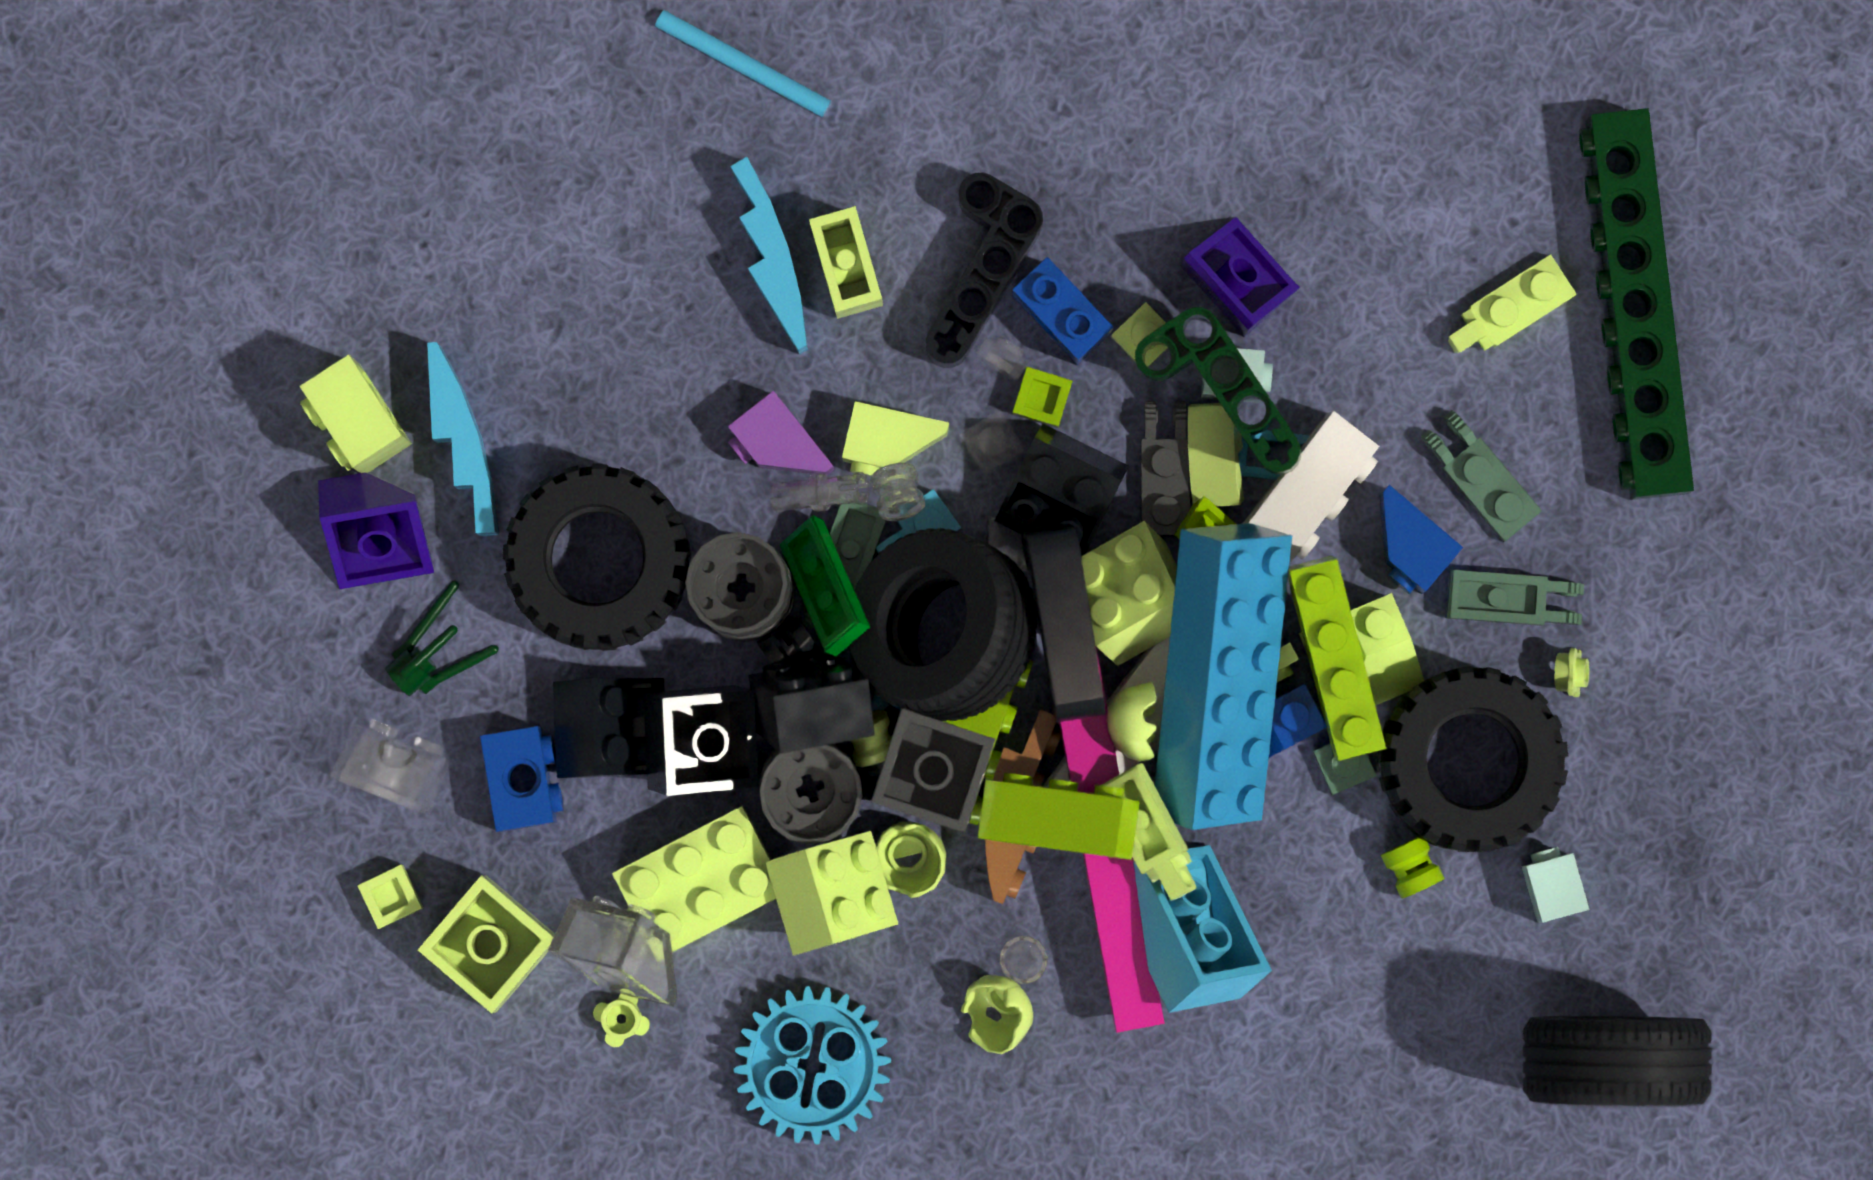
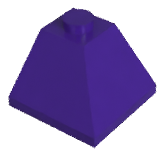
[318,472,434,590]

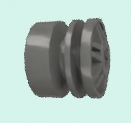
[685,532,796,642]
[759,743,862,844]

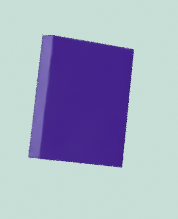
[1181,217,1300,337]

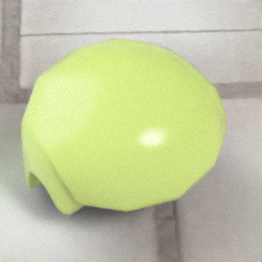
[1107,682,1156,761]
[875,821,946,898]
[961,975,1034,1054]

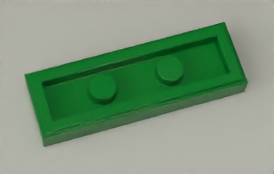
[779,515,870,656]

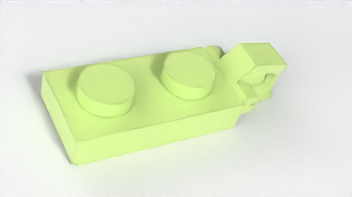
[1448,254,1577,353]
[1102,763,1197,900]

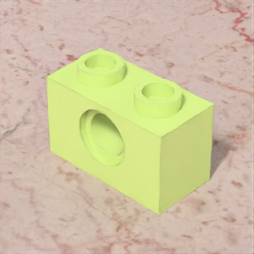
[809,206,883,319]

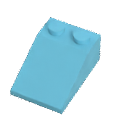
[1133,845,1272,1013]

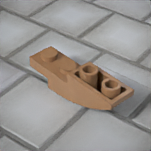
[985,709,1061,904]

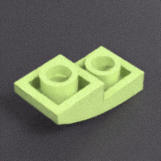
[1188,403,1244,506]

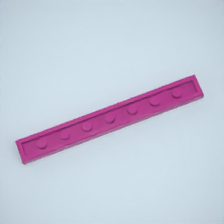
[1059,645,1165,1033]

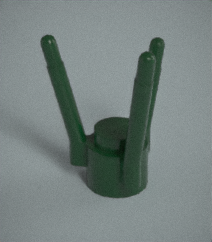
[385,580,498,697]

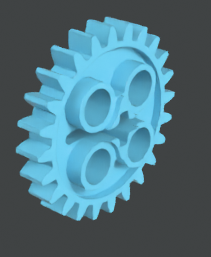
[734,986,891,1145]

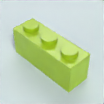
[978,773,1140,860]

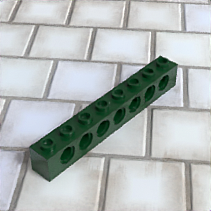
[1579,108,1694,500]

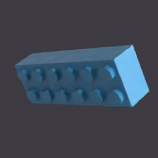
[1155,523,1292,830]

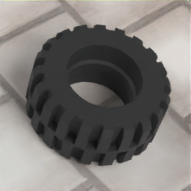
[503,463,691,651]
[1377,666,1569,852]

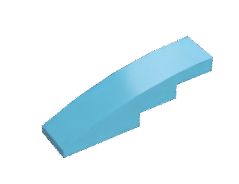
[730,157,808,354]
[427,342,499,536]

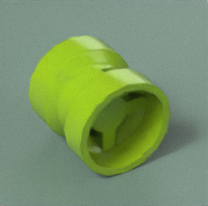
[1380,836,1445,899]

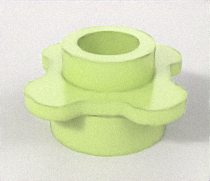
[1554,648,1589,697]
[593,991,650,1047]

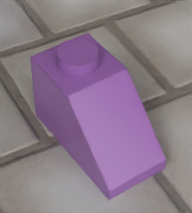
[728,391,835,476]

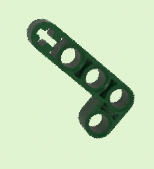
[1135,307,1301,475]

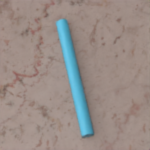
[655,10,831,118]

